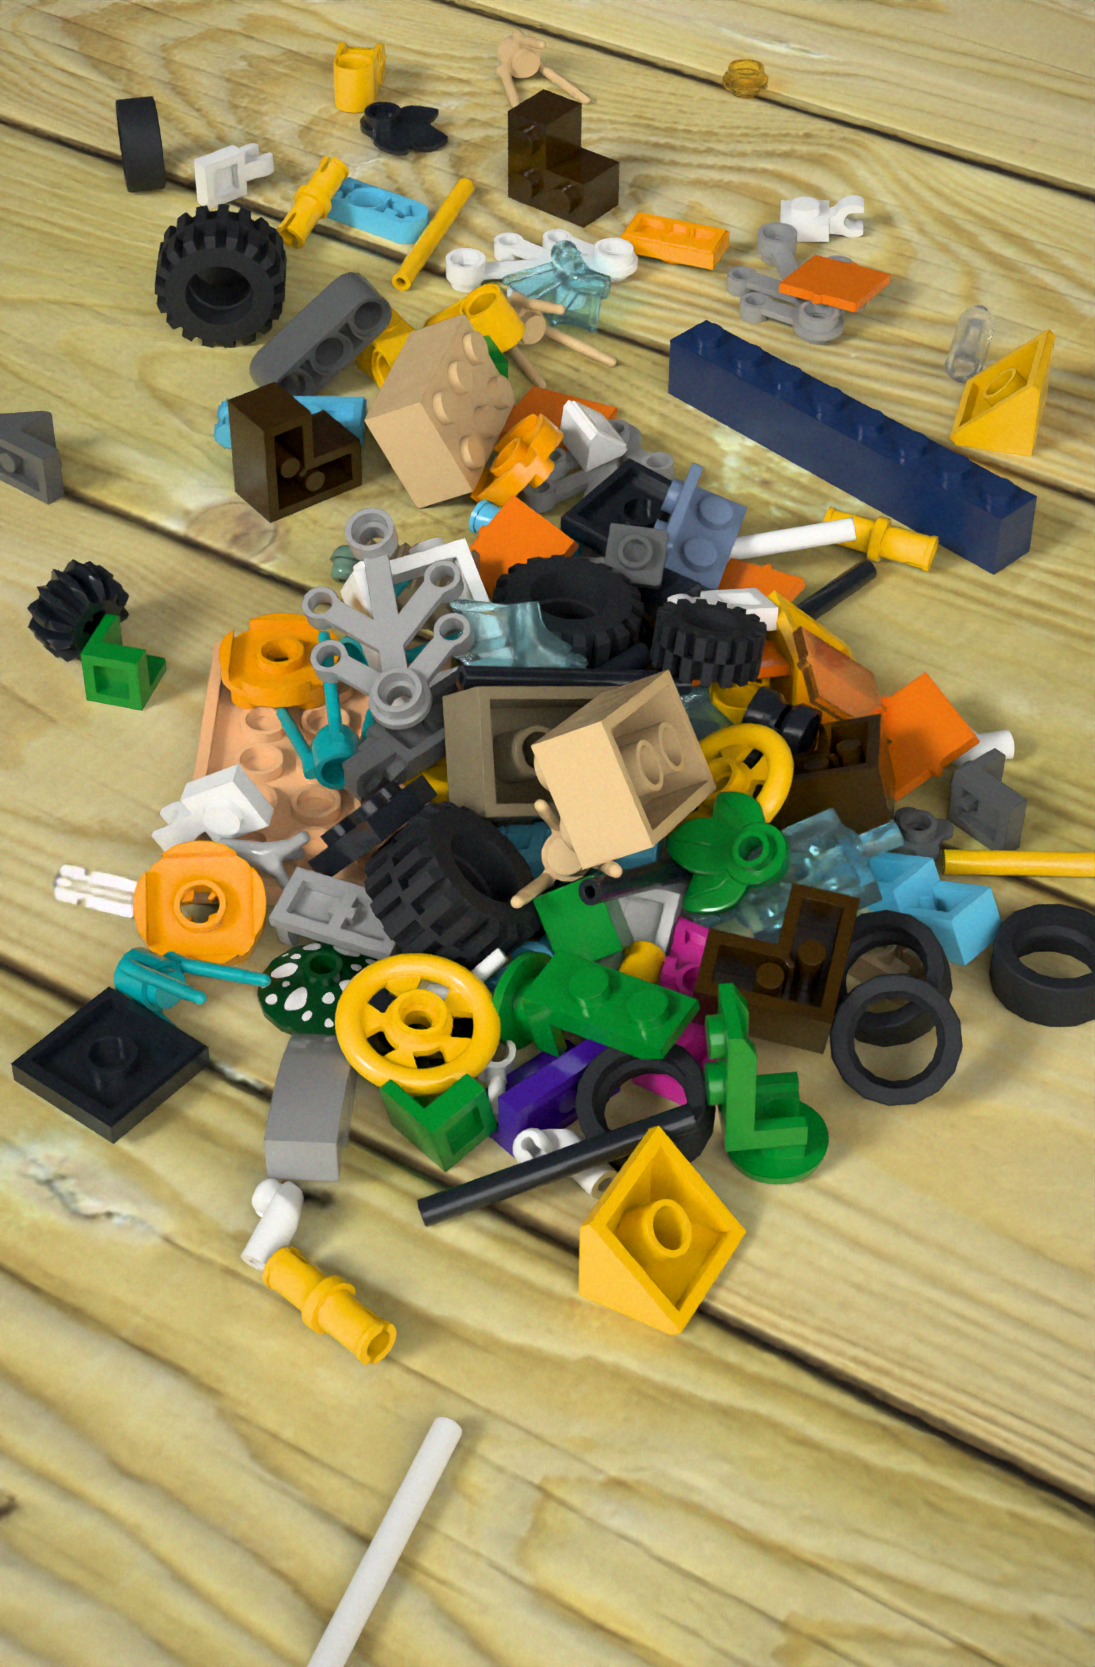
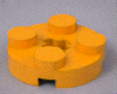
[468,413,564,508]
[219,613,341,709]
[133,841,267,974]

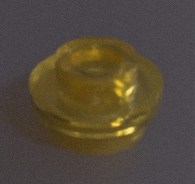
[723,59,768,98]

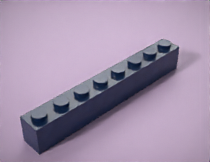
[668,320,1037,575]

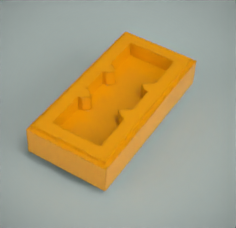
[620,212,730,270]

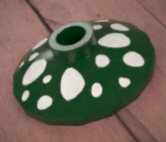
[257,941,390,1035]

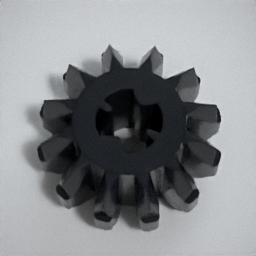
[27,559,130,662]

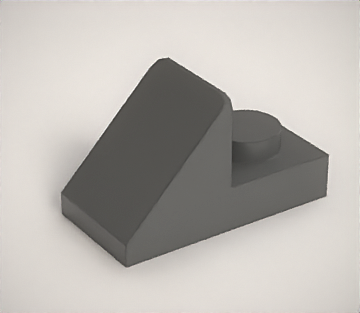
[0,411,64,505]

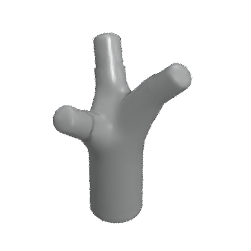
[218,831,310,891]

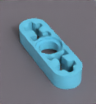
[309,177,429,244]

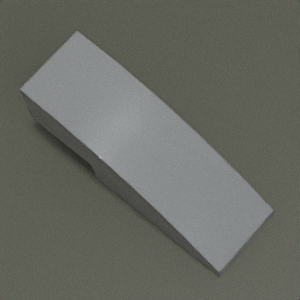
[264,1033,358,1182]

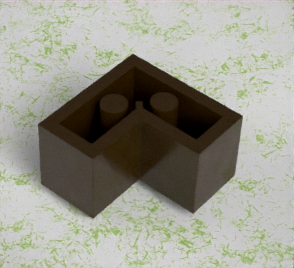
[508,89,619,228]
[227,382,362,523]
[753,714,895,857]
[691,882,860,1054]

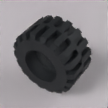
[155,204,287,348]
[492,555,644,668]
[364,801,542,971]

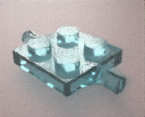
[689,807,905,944]

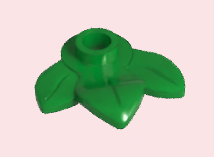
[666,792,790,915]

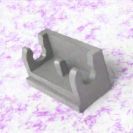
[269,867,403,960]

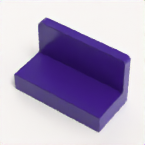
[486,1039,620,1159]

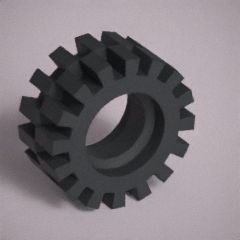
[650,599,767,688]

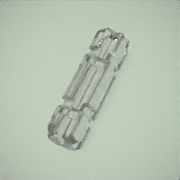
[52,863,139,919]

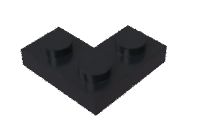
[308,774,438,877]

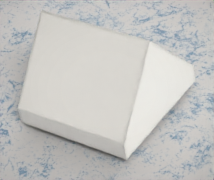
[560,400,628,472]

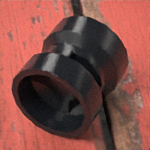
[741,686,822,754]

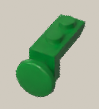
[492,950,700,1059]
[704,983,829,1185]

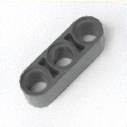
[249,272,392,396]

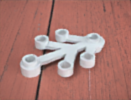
[446,229,638,312]

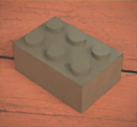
[442,686,620,823]

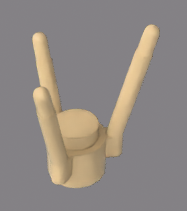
[496,29,590,108]
[507,291,617,389]
[510,799,623,909]

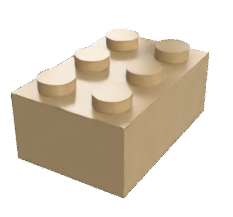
[364,314,515,509]
[531,669,717,870]

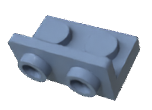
[654,463,748,591]

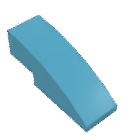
[797,847,1002,966]

